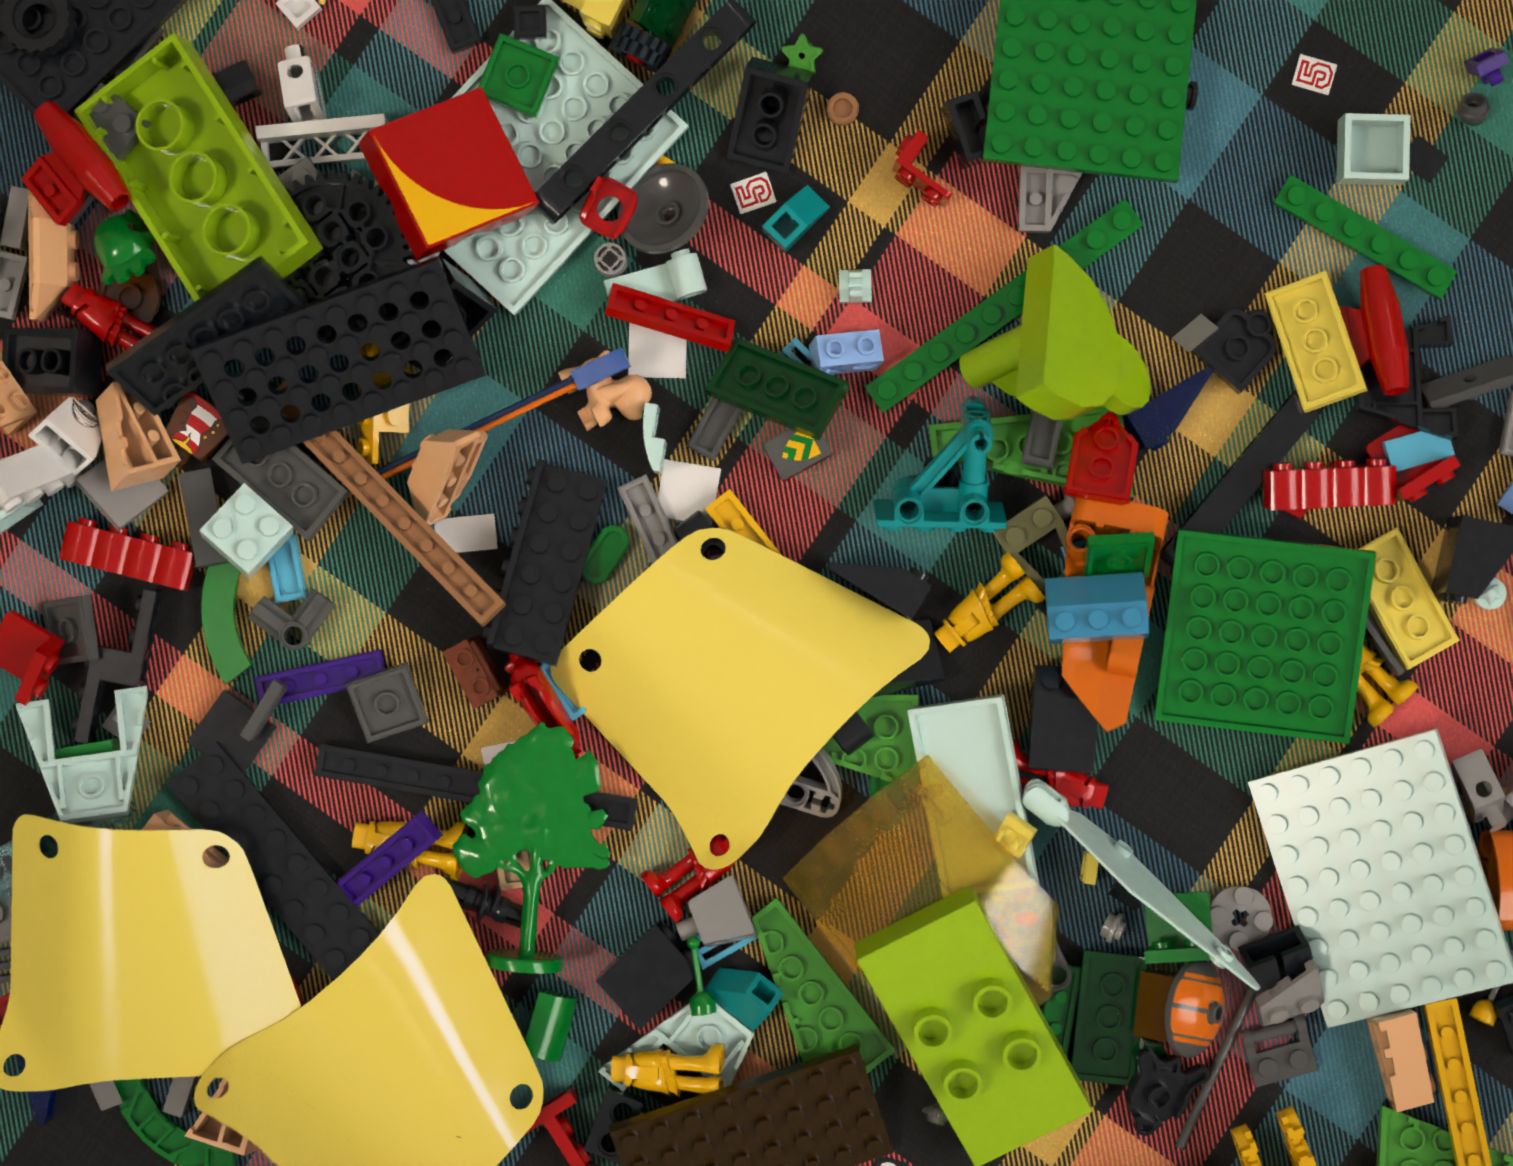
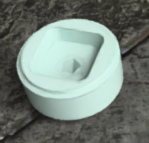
[1473,578,1507,610]

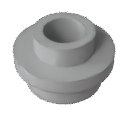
[1100,912,1127,944]

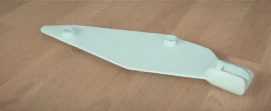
[1022,779,1260,991]

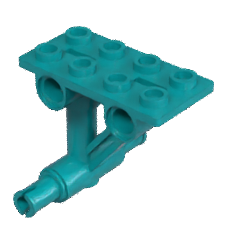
[874,396,1007,533]

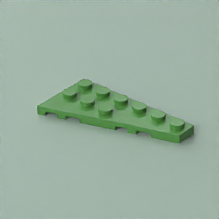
[928,407,1134,501]
[823,694,919,792]
[751,897,896,1073]
[1376,1104,1513,1166]

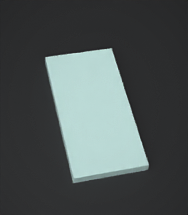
[907,694,1039,898]

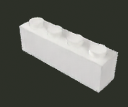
[0,445,92,513]

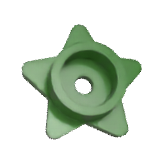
[782,33,823,74]

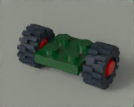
[609,0,697,73]

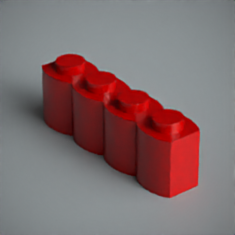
[1263,458,1396,510]
[59,517,195,591]

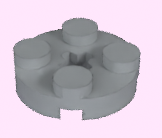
[1210,885,1273,951]

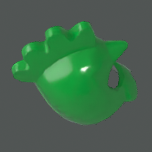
[93,209,156,285]

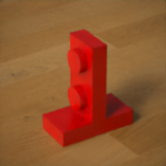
[526,1086,592,1166]

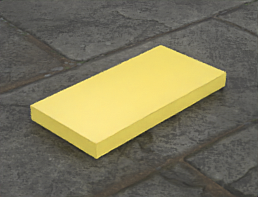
[1264,270,1368,413]
[1358,527,1460,671]

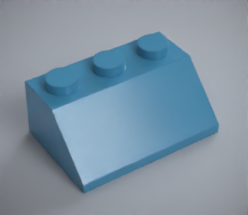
[1044,572,1149,644]

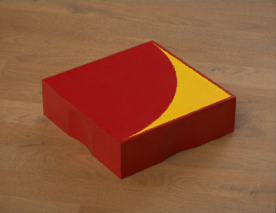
[358,87,540,261]

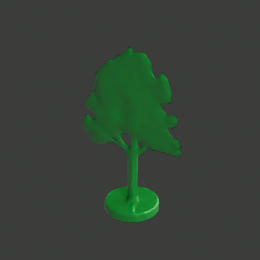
[453,722,611,974]

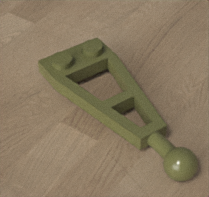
[993,495,1073,593]

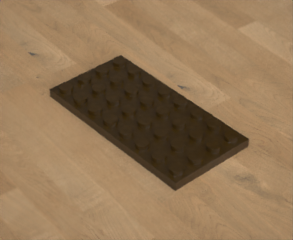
[608,1044,894,1166]

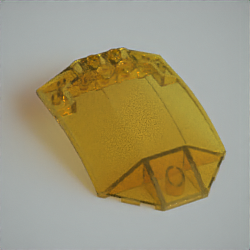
[782,755,1059,1006]

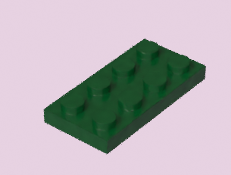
[705,337,850,440]
[1070,949,1148,1086]

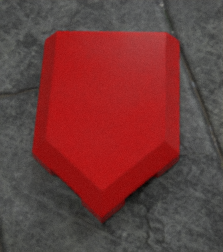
[1064,411,1139,505]

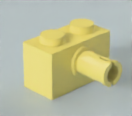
[561,0,630,39]

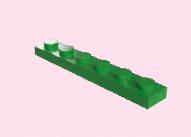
[1272,174,1457,300]

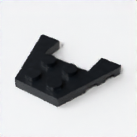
[1356,316,1458,440]

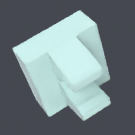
[838,269,872,304]

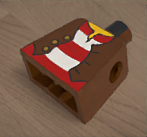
[166,391,229,469]

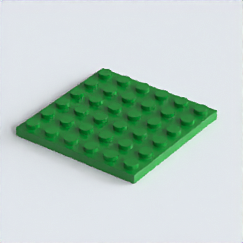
[982,0,1197,183]
[1154,528,1376,744]

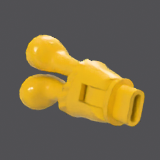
[934,552,1046,653]
[1357,644,1419,728]
[352,821,468,881]
[611,1043,725,1097]

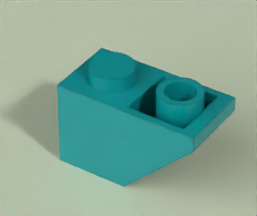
[762,185,830,253]
[704,968,784,1031]

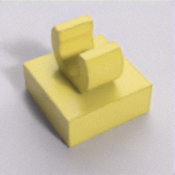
[992,811,1038,859]

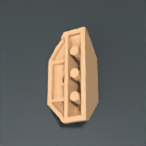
[28,190,80,322]
[407,429,488,525]

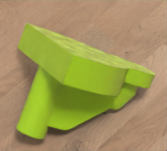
[959,244,1151,420]

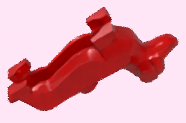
[504,654,582,759]

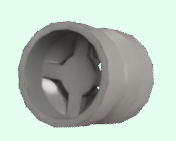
[594,243,628,278]

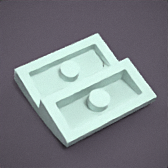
[643,402,667,475]

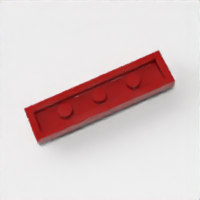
[604,283,736,352]

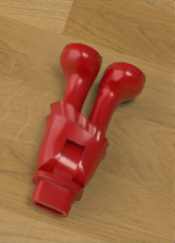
[61,283,157,350]
[1012,738,1109,810]
[639,834,744,923]

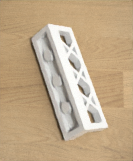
[255,113,389,169]

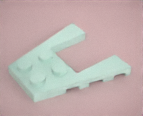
[16,686,148,824]
[598,1002,755,1092]

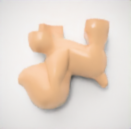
[558,350,652,431]

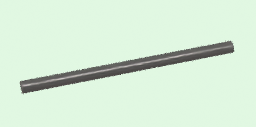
[1175,987,1255,1150]

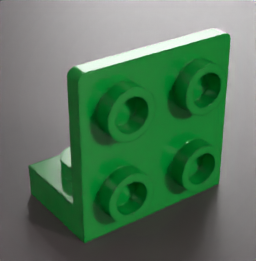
[1144,891,1213,964]

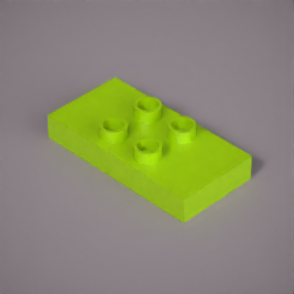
[74,32,324,301]
[854,885,1092,1166]

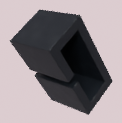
[941,91,986,169]
[1238,925,1313,995]

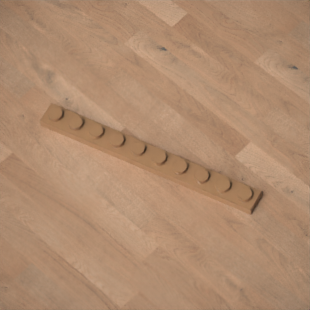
[275,380,507,627]

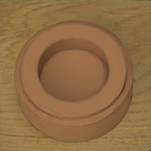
[827,92,859,126]

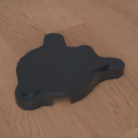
[1125,1047,1211,1136]

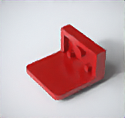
[892,129,952,207]
[1366,425,1461,503]
[0,610,65,706]

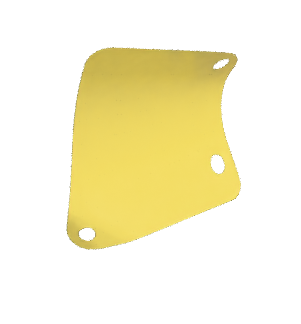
[550,528,930,870]
[0,814,301,1092]
[194,874,544,1166]

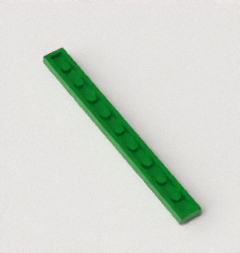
[864,199,1144,414]

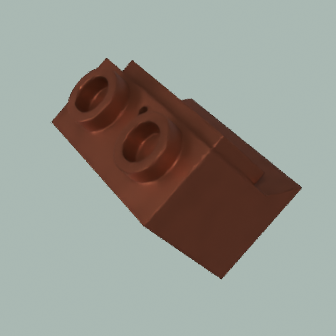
[442,635,509,709]

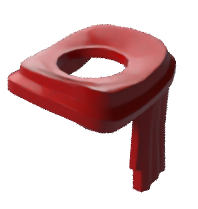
[579,176,638,239]

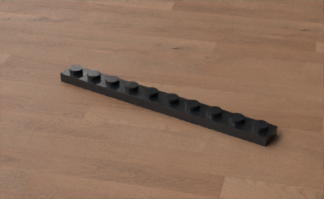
[314,743,638,831]

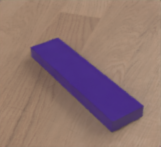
[254,649,386,705]
[336,810,443,907]

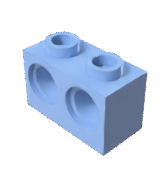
[809,329,884,375]

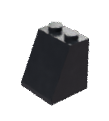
[1432,515,1513,604]
[596,922,700,1030]

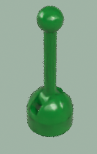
[687,936,717,1016]

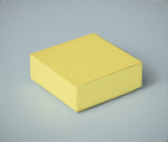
[1079,849,1099,885]

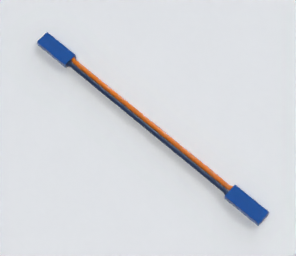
[344,347,631,498]

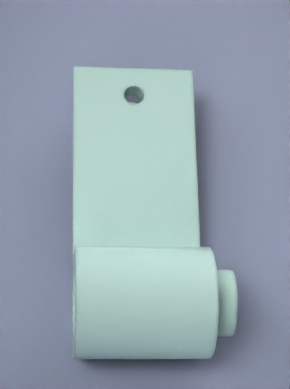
[603,249,708,302]

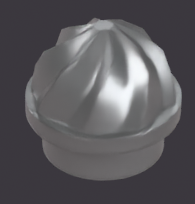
[1457,93,1490,127]

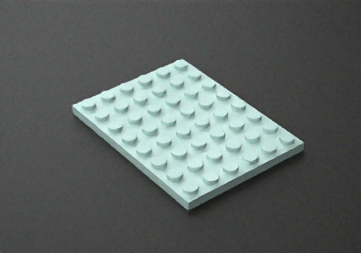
[374,0,689,316]
[1248,728,1513,1028]

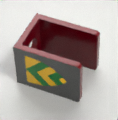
[763,429,832,482]

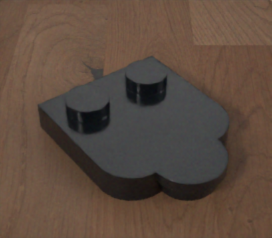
[1191,309,1276,394]

